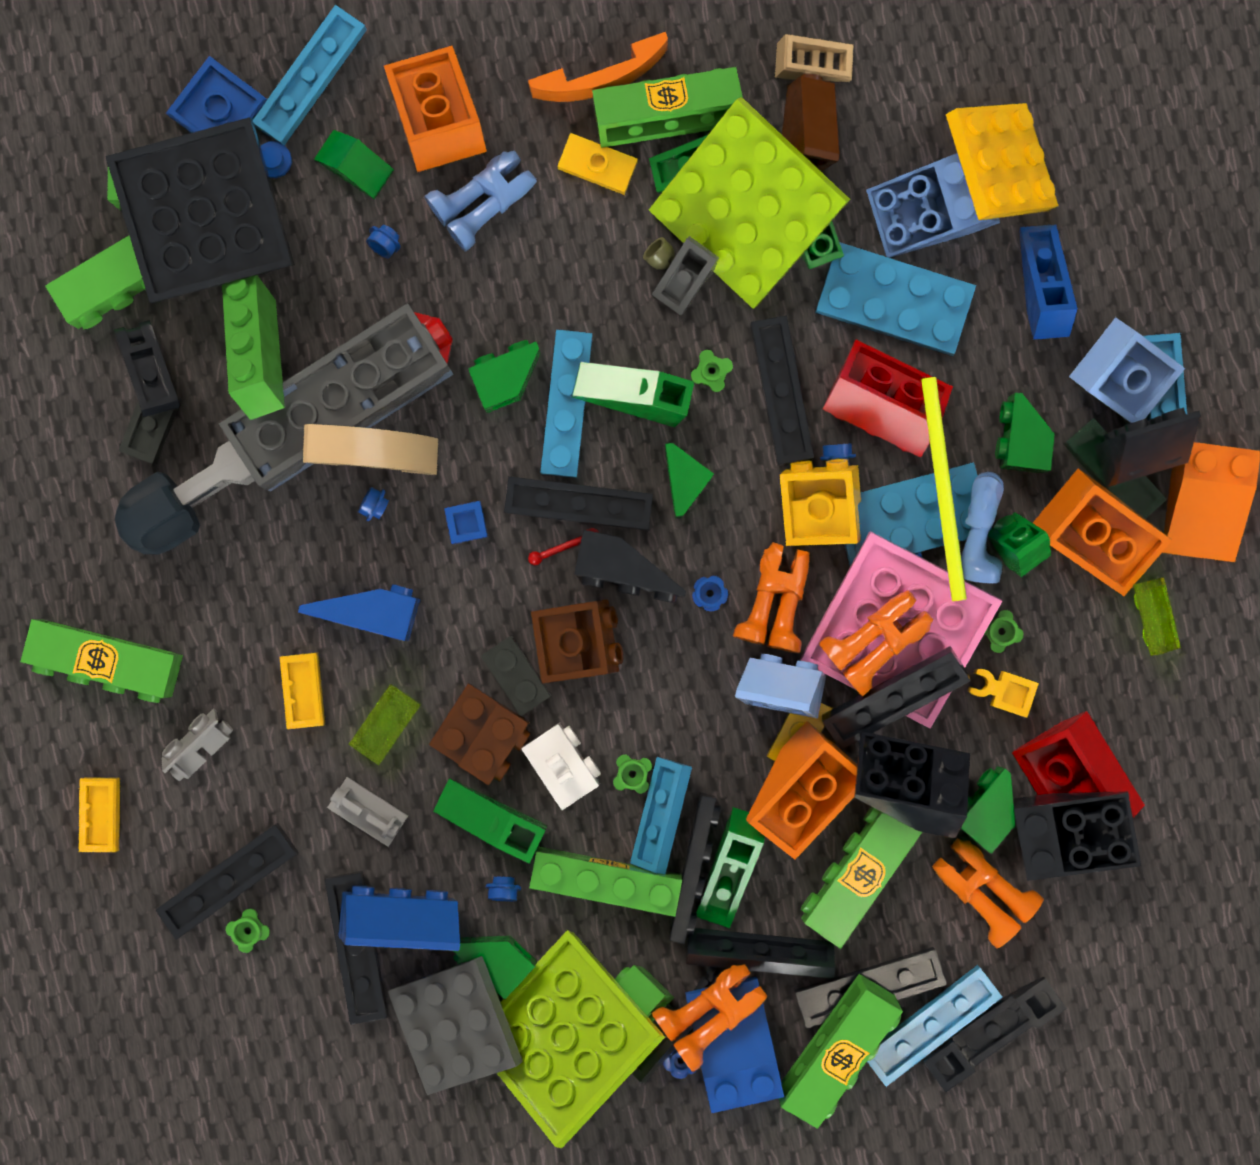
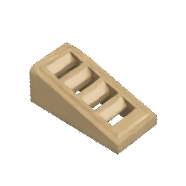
[775,34,853,82]

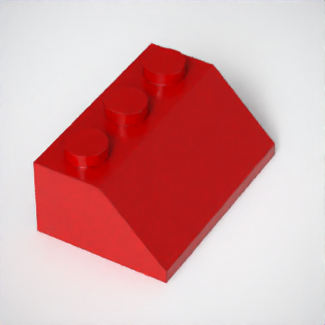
[822,339,953,457]
[1012,711,1145,818]

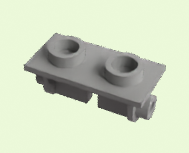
[161,708,233,781]
[327,777,408,847]

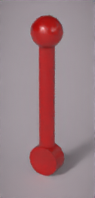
[528,528,599,566]

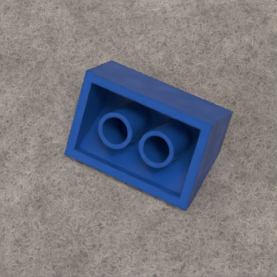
[339,886,460,951]

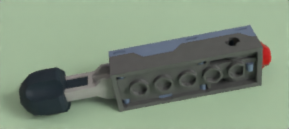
[114,303,454,555]

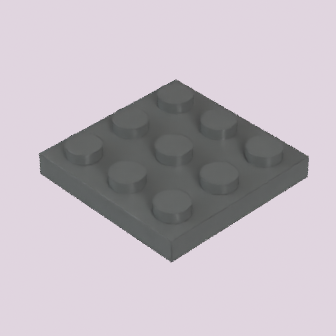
[388,956,523,1095]

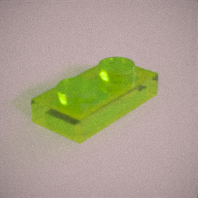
[1133,577,1181,656]
[348,684,422,765]

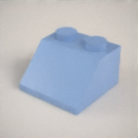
[1069,317,1185,423]
[735,654,826,719]

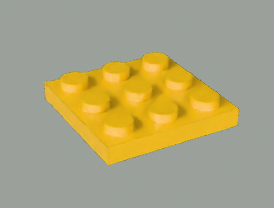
[946,103,1058,220]

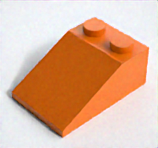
[384,46,487,172]
[1162,442,1260,562]
[1033,468,1173,596]
[746,721,857,860]

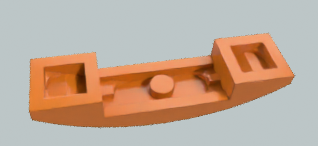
[528,32,668,102]

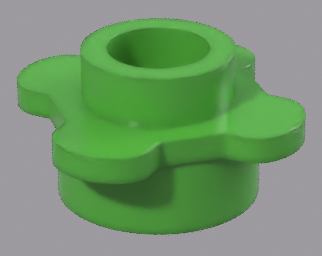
[691,350,733,392]
[984,610,1023,653]
[613,754,652,794]
[226,908,270,953]

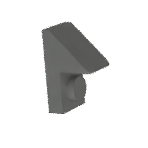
[652,236,719,316]

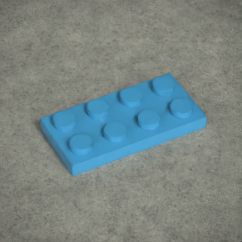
[815,242,976,356]
[844,462,992,566]

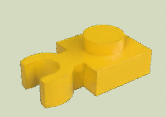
[968,669,1039,718]

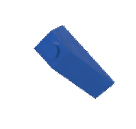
[1019,225,1078,340]
[298,584,420,641]

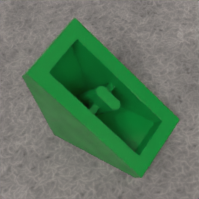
[314,130,394,199]
[665,443,714,519]

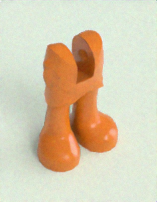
[733,542,810,654]
[818,590,934,697]
[932,838,1044,949]
[651,964,767,1072]

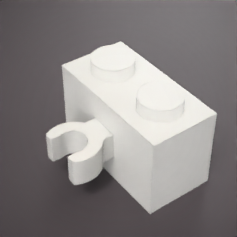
[521,722,601,810]

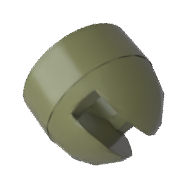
[643,237,675,270]

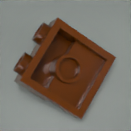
[531,600,624,684]
[429,683,531,785]

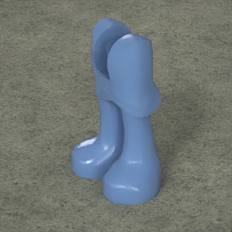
[424,151,537,252]
[961,472,1004,583]

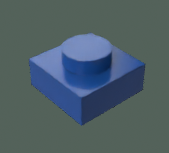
[444,501,488,544]

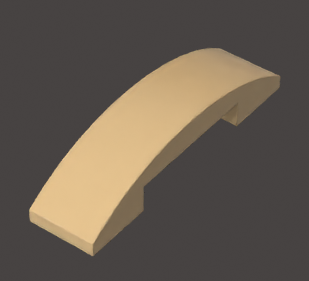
[303,424,438,475]

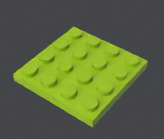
[649,97,851,309]
[497,930,665,1148]

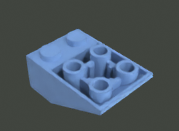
[866,153,1000,258]

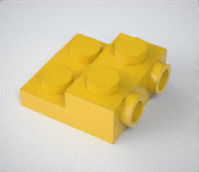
[780,459,861,546]

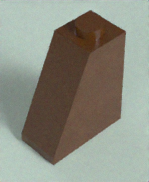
[782,74,839,171]

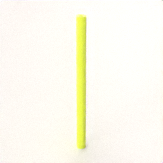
[921,377,967,601]

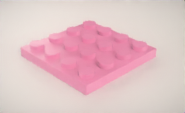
[801,531,1002,729]

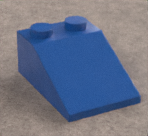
[685,976,784,1113]

